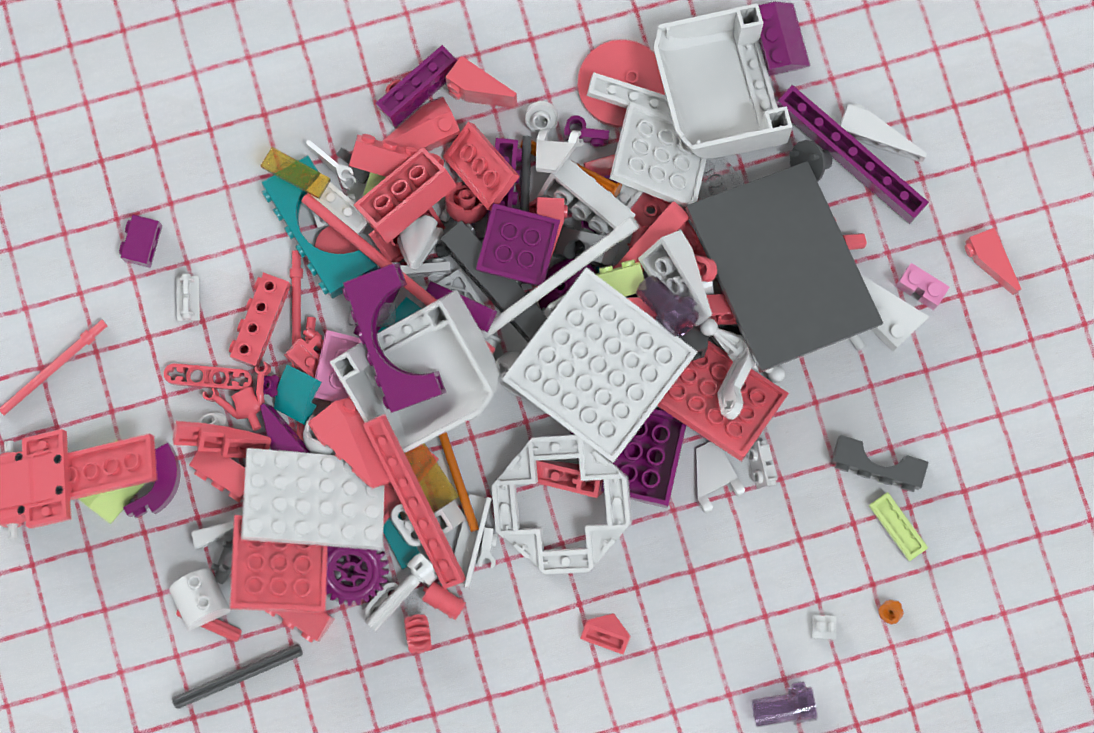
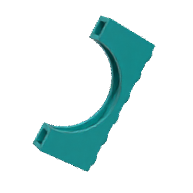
[261,155,378,299]

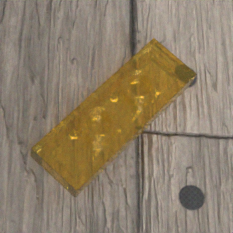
[260,147,331,199]

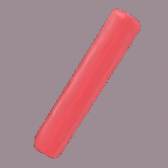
[176,610,242,642]

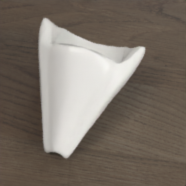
[397,215,444,270]

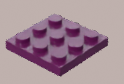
[476,203,560,286]

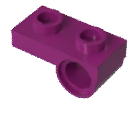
[564,115,609,147]

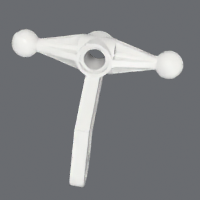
[700,318,785,420]

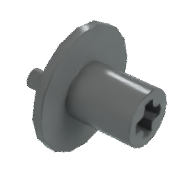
[789,140,833,182]
[211,540,233,584]

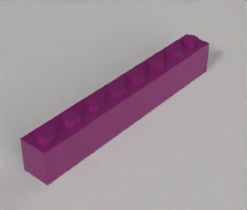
[777,85,929,224]

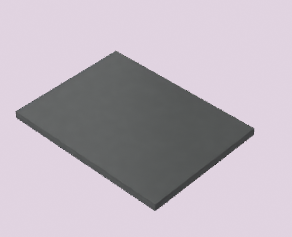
[685,161,883,373]

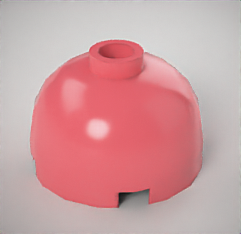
[445,182,488,224]

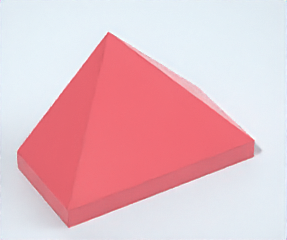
[580,613,630,655]

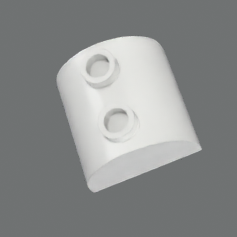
[169,569,231,631]

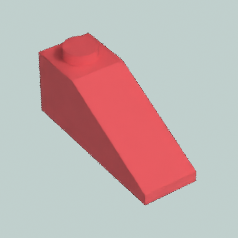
[965,227,1021,295]
[536,460,603,498]

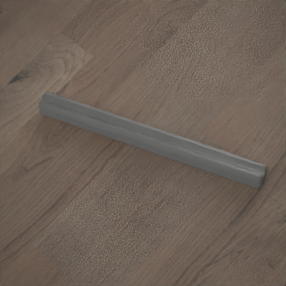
[172,644,303,709]

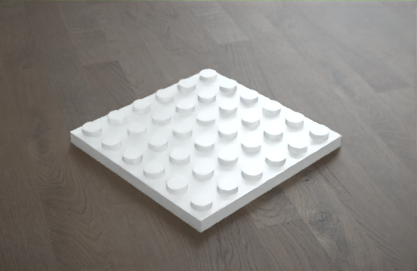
[502,268,697,462]

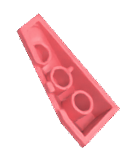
[382,97,460,152]
[308,397,391,489]

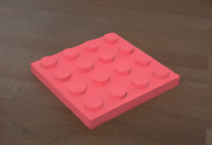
[230,515,327,613]

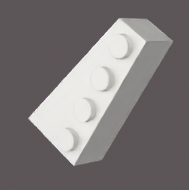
[538,158,636,234]

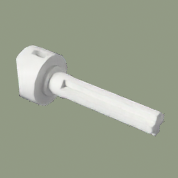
[366,554,438,631]

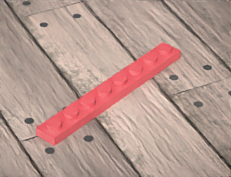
[362,414,466,589]

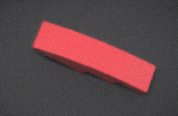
[172,421,271,458]

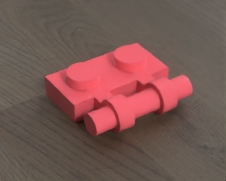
[284,327,324,378]

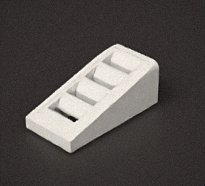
[191,521,234,550]

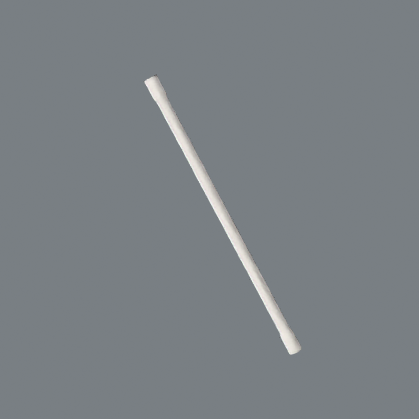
[480,217,639,339]

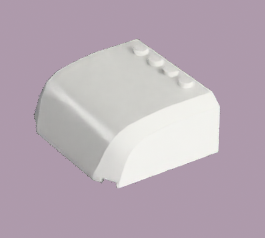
[653,3,793,158]
[330,290,498,452]

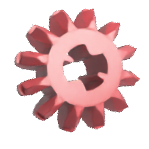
[404,614,432,654]

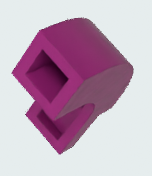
[123,443,181,518]

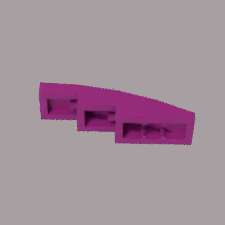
[426,281,497,332]

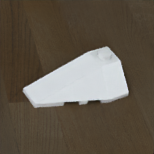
[638,230,712,326]

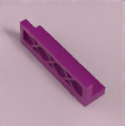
[376,45,457,128]

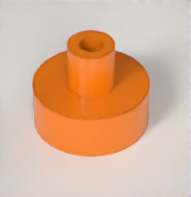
[879,600,904,624]

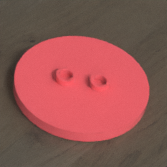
[578,40,665,128]

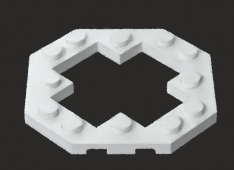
[492,434,632,574]

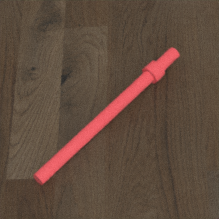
[290,250,303,370]
[0,319,108,416]

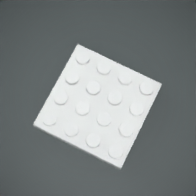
[610,102,707,208]

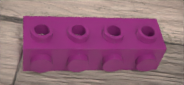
[487,138,522,225]

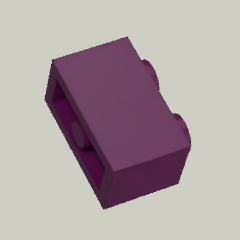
[119,214,163,268]

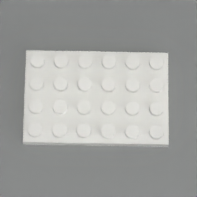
[241,448,384,550]

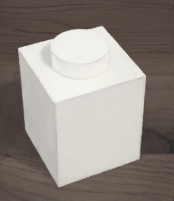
[434,500,466,534]

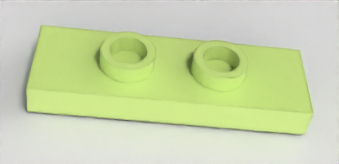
[868,492,928,561]

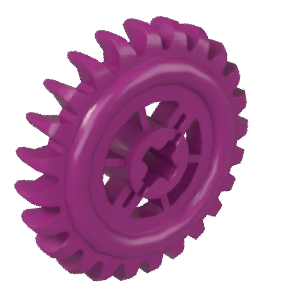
[326,546,389,606]

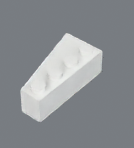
[861,275,929,351]

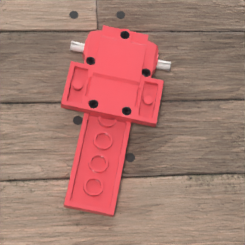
[0,429,157,540]

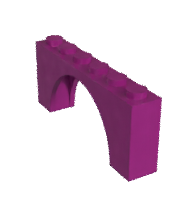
[343,263,447,413]

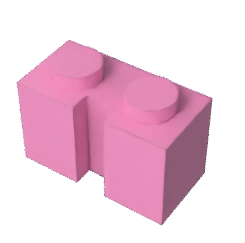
[895,263,950,310]

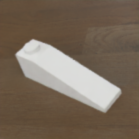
[840,104,927,163]

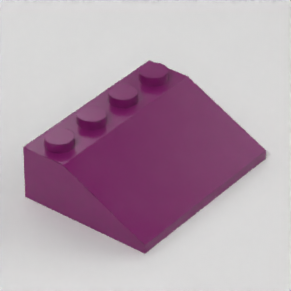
[601,409,686,508]

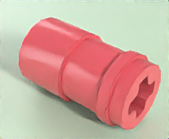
[422,581,466,620]

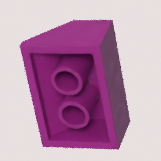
[758,1,810,76]

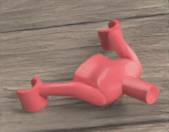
[202,362,271,431]

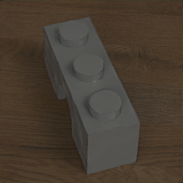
[552,224,620,268]

